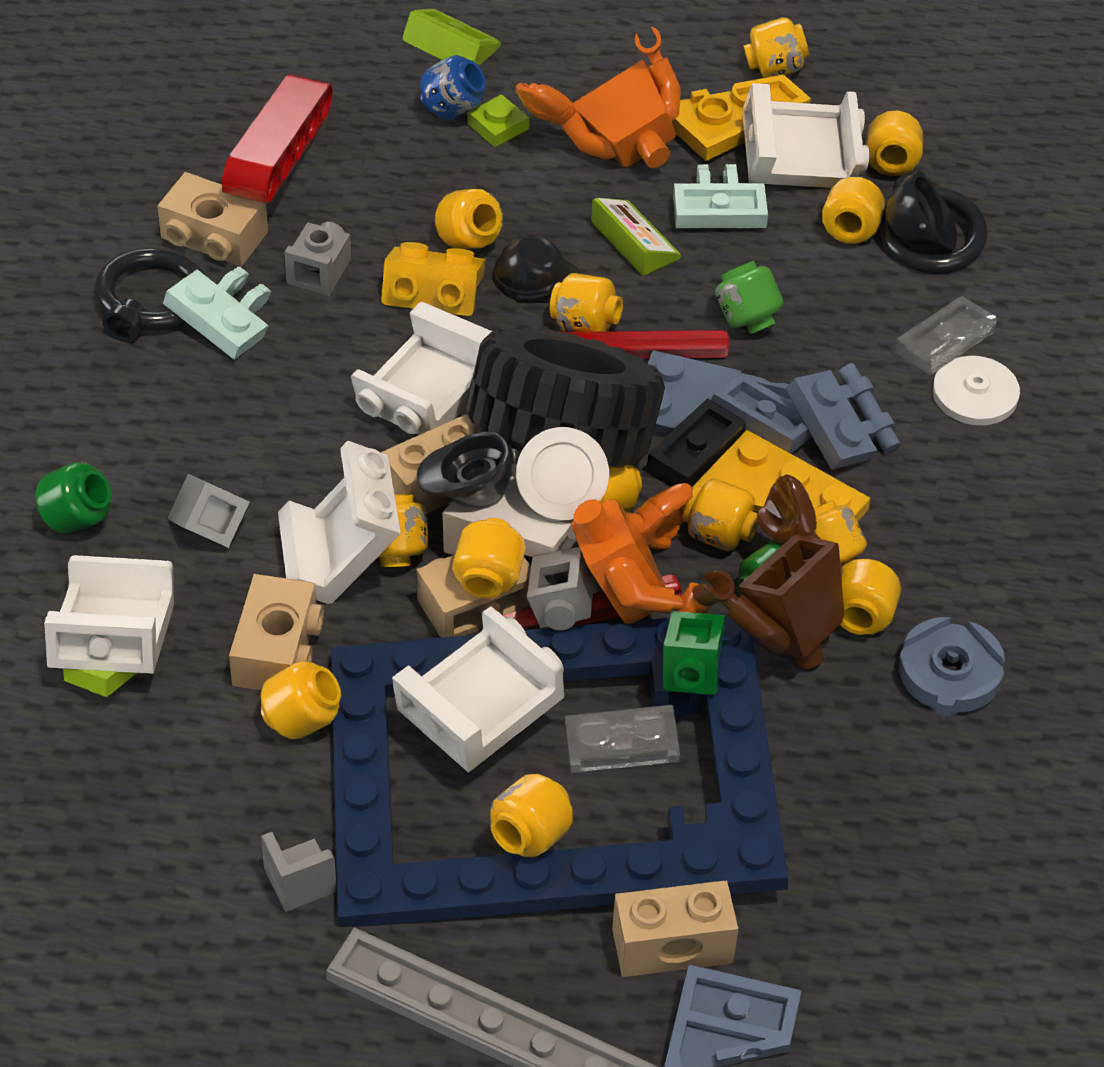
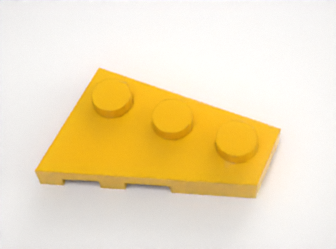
[672,74,811,161]
[692,430,871,522]

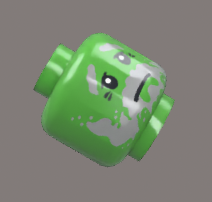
[715,261,784,334]

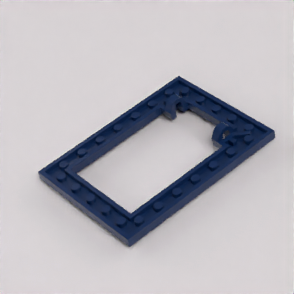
[331,613,788,928]

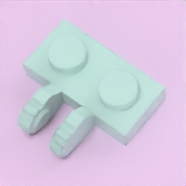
[673,164,768,228]
[163,267,271,360]

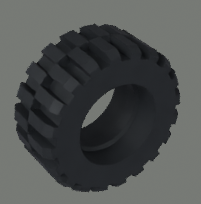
[466,327,665,468]

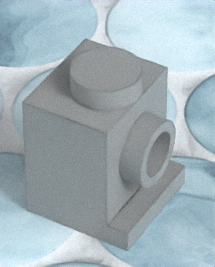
[285,222,351,296]
[527,547,598,630]

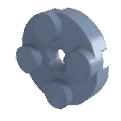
[898,617,1005,717]

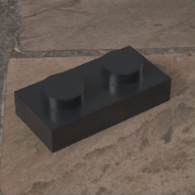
[647,398,746,486]

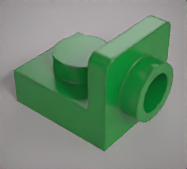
[663,611,725,695]

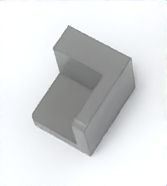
[168,474,249,548]
[261,832,337,912]

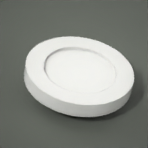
[933,356,1020,425]
[516,427,609,520]

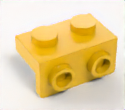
[381,242,486,316]

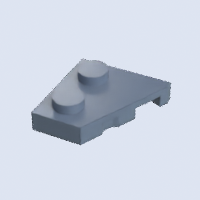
[648,350,741,438]
[712,373,812,454]
[664,965,802,1067]

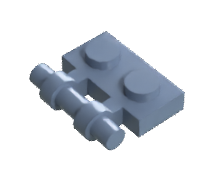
[786,363,901,470]

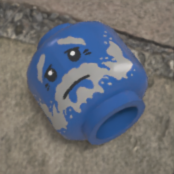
[420,55,486,121]

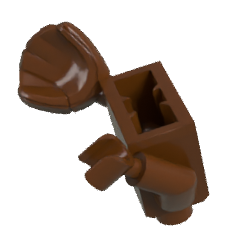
[692,474,844,669]

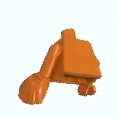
[516,27,681,168]
[571,483,712,625]

